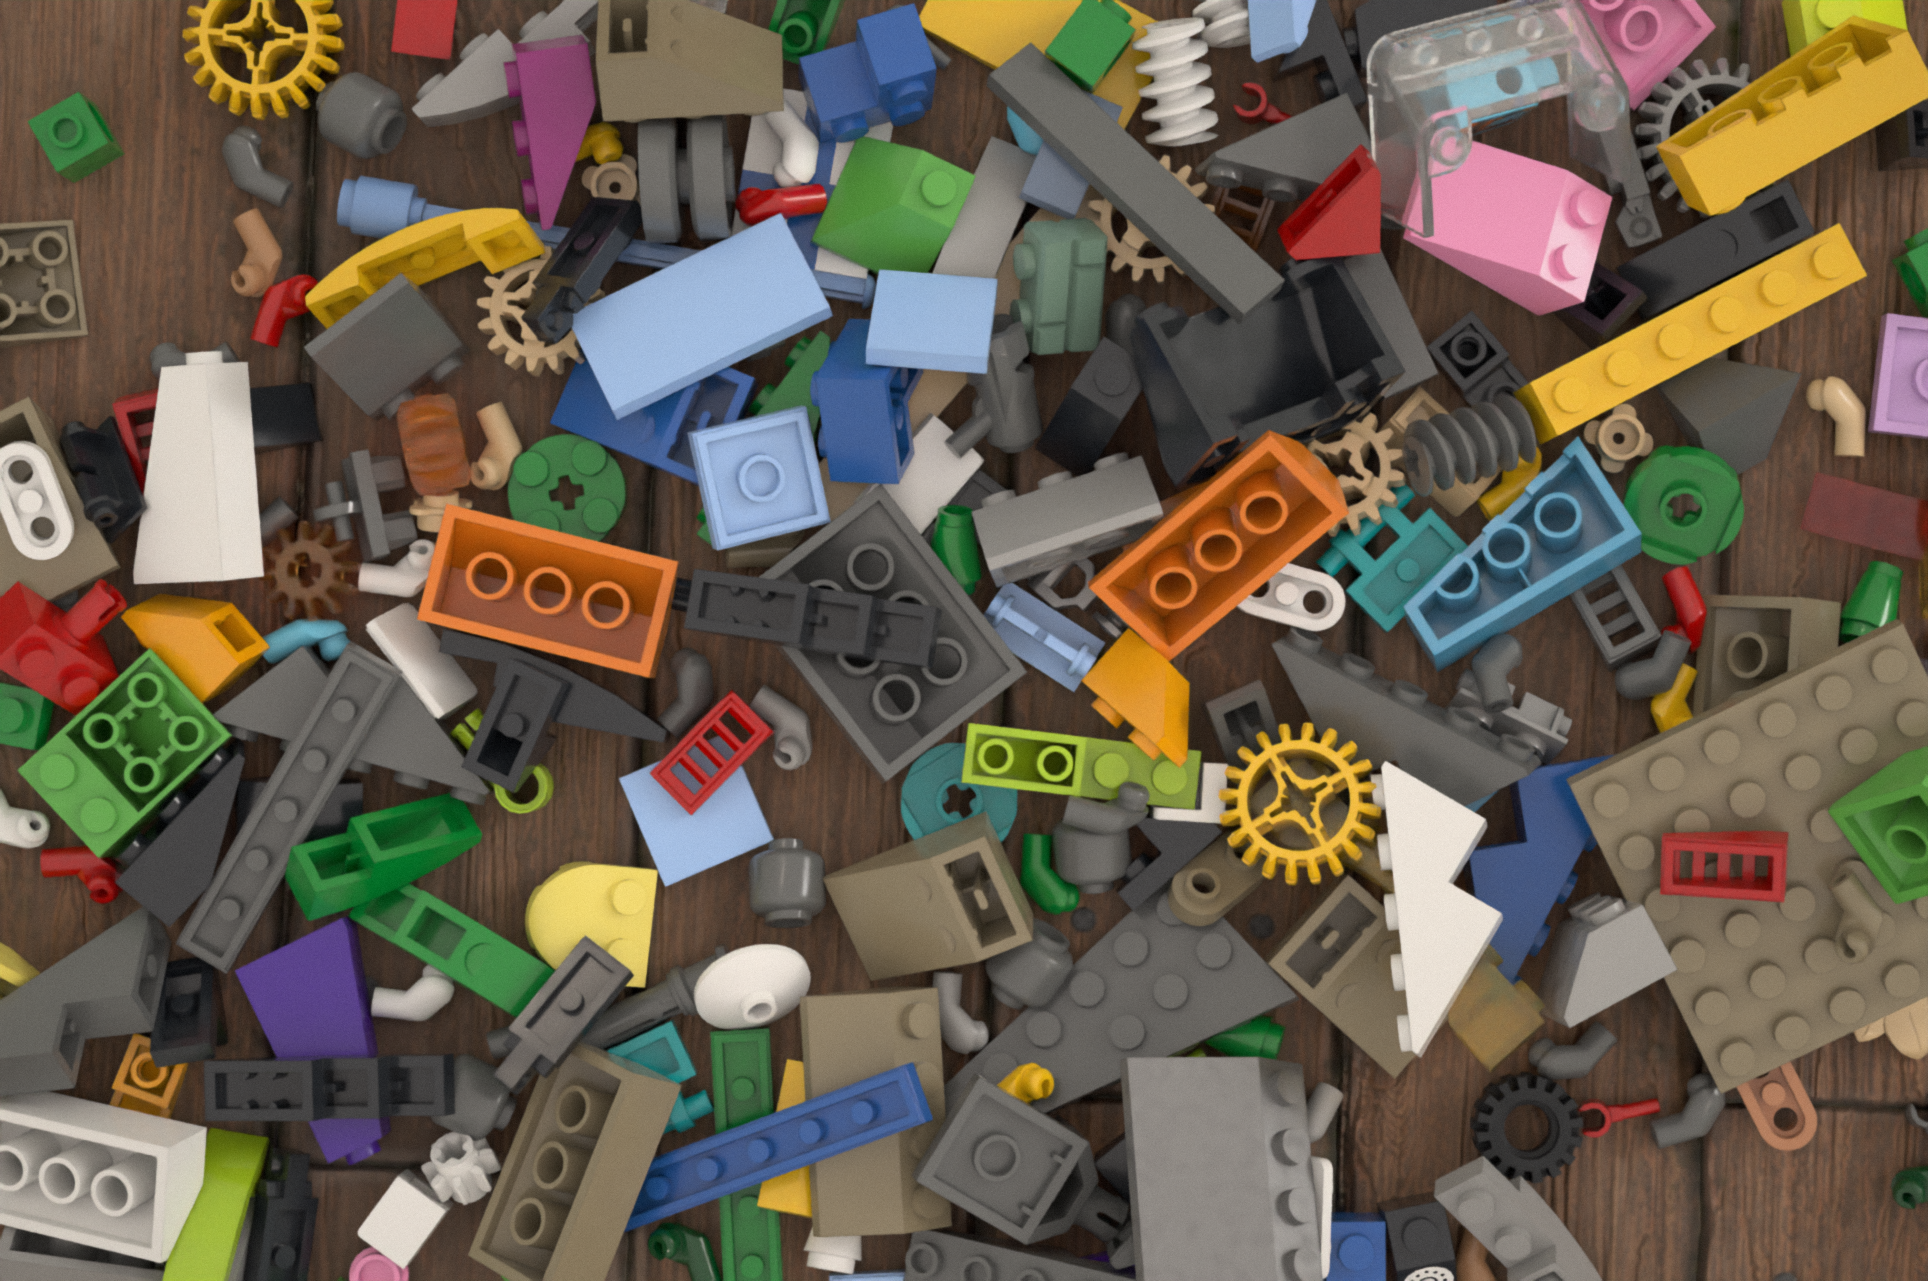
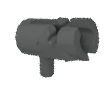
[944,314,1044,459]

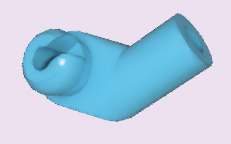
[262,619,351,664]

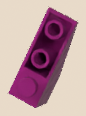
[503,35,596,230]

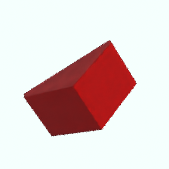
[1277,144,1381,260]

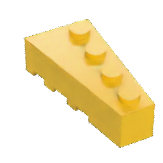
[1656,15,1928,216]

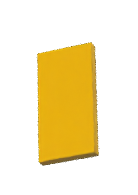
[919,0,1158,130]

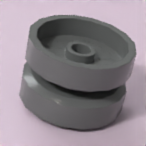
[638,115,735,244]

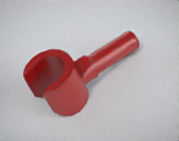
[1233,82,1293,124]
[1578,1098,1660,1138]

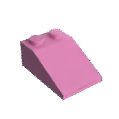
[1521,0,1716,111]
[1403,131,1612,316]

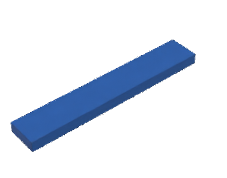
[624,1062,933,1232]

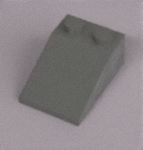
[304,273,470,421]

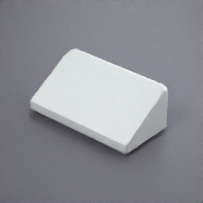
[854,413,984,534]
[366,603,478,719]

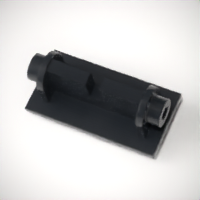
[59,416,147,544]

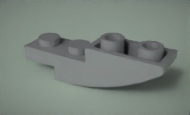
[412,0,598,127]
[1434,1156,1603,1281]

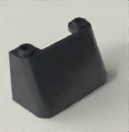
[1129,256,1406,490]

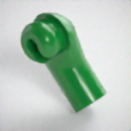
[1020,833,1080,915]

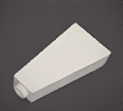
[133,351,264,584]

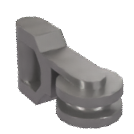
[1027,558,1138,641]

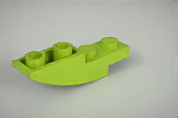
[961,723,1202,810]

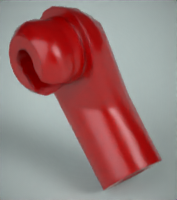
[735,183,827,227]
[250,274,319,348]
[1660,566,1707,655]
[40,845,123,904]

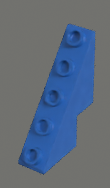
[1463,754,1617,1009]

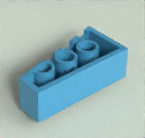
[1403,437,1642,672]

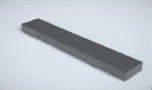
[986,43,1285,325]
[175,641,403,974]

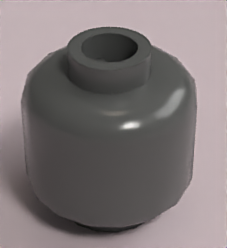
[316,72,407,159]
[1052,803,1132,894]
[748,838,826,928]
[985,918,1073,1009]
[430,1054,517,1141]

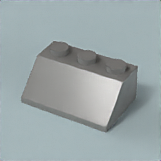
[971,452,1164,587]
[1535,892,1678,1028]

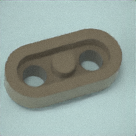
[1167,830,1267,926]

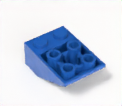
[550,349,758,486]

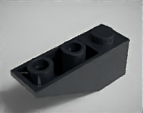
[1616,180,1815,320]
[114,738,245,927]

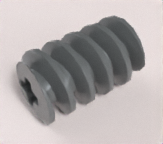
[1402,395,1536,497]

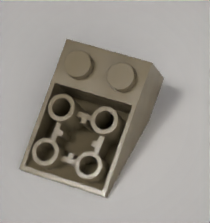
[596,0,784,123]
[0,220,88,348]
[0,397,121,603]
[823,812,1033,981]
[1263,873,1473,1079]

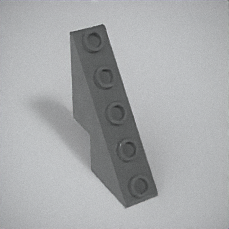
[1195,93,1438,230]
[1271,627,1542,806]
[213,646,495,805]
[0,906,172,1096]
[903,1229,1136,1281]

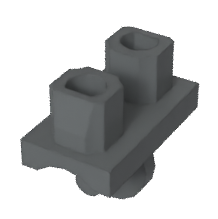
[313,450,417,563]

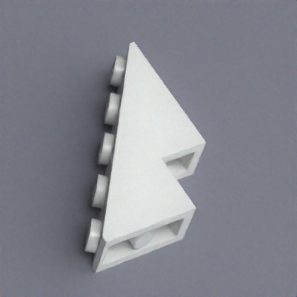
[1371,761,1503,1058]

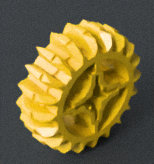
[182,0,344,120]
[1218,723,1382,885]

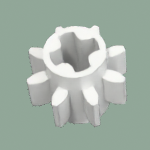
[421,1132,501,1205]

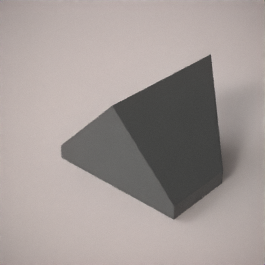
[1656,357,1802,475]

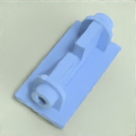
[984,583,1105,692]

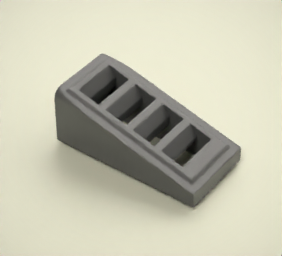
[1568,564,1661,672]

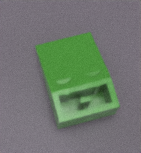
[17,648,232,858]

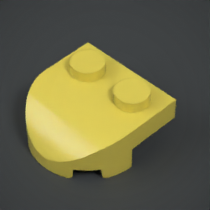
[525,861,658,988]

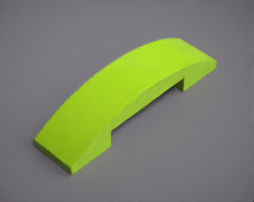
[162,1128,270,1281]

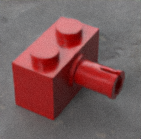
[0,579,127,716]

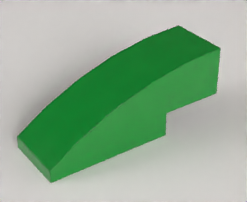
[285,793,482,921]

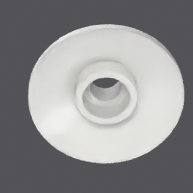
[694,944,811,1030]

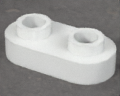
[0,441,74,560]
[1236,563,1345,632]

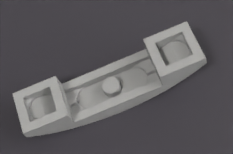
[932,136,1036,279]

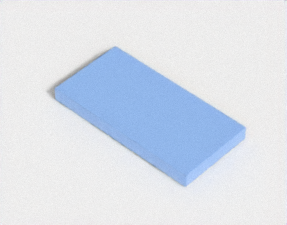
[572,213,833,420]

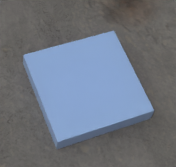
[866,269,998,374]
[687,405,831,551]
[619,736,775,887]

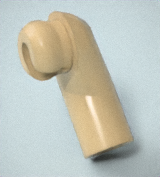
[1806,376,1866,457]
[469,402,522,490]

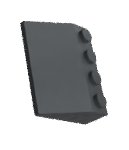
[759,484,1027,784]

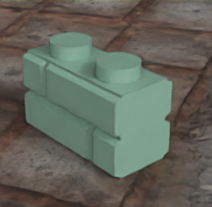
[1010,218,1108,355]

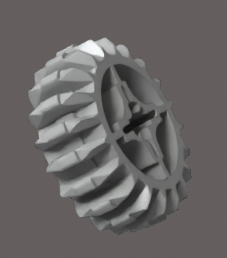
[1633,58,1777,218]

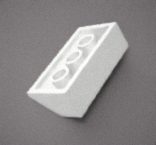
[0,1091,207,1263]

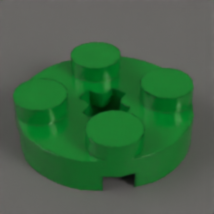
[508,434,628,542]
[1623,445,1744,565]

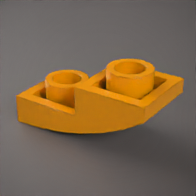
[109,1033,188,1119]

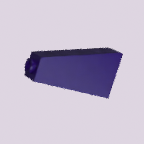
[235,916,391,1166]

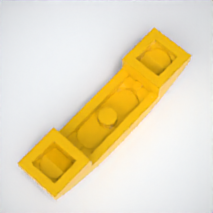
[305,208,545,329]

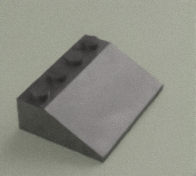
[1120,1057,1323,1281]

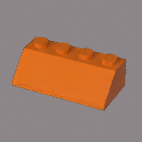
[1088,430,1349,661]
[417,504,679,679]

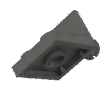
[912,1073,1129,1245]

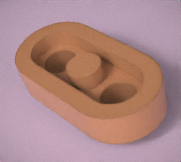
[1736,1061,1817,1151]

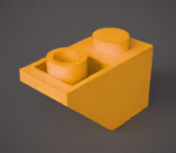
[121,594,270,703]
[1081,628,1190,768]

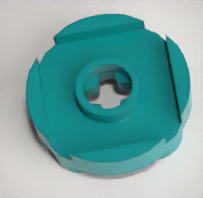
[901,743,1017,842]

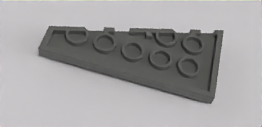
[944,875,1300,1118]

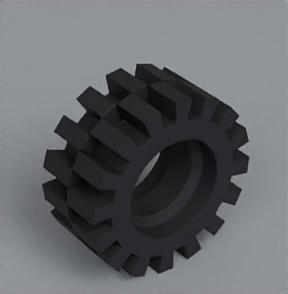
[1470,1072,1583,1183]

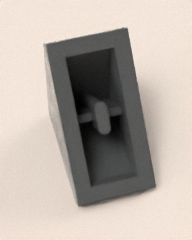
[1200,680,1290,787]

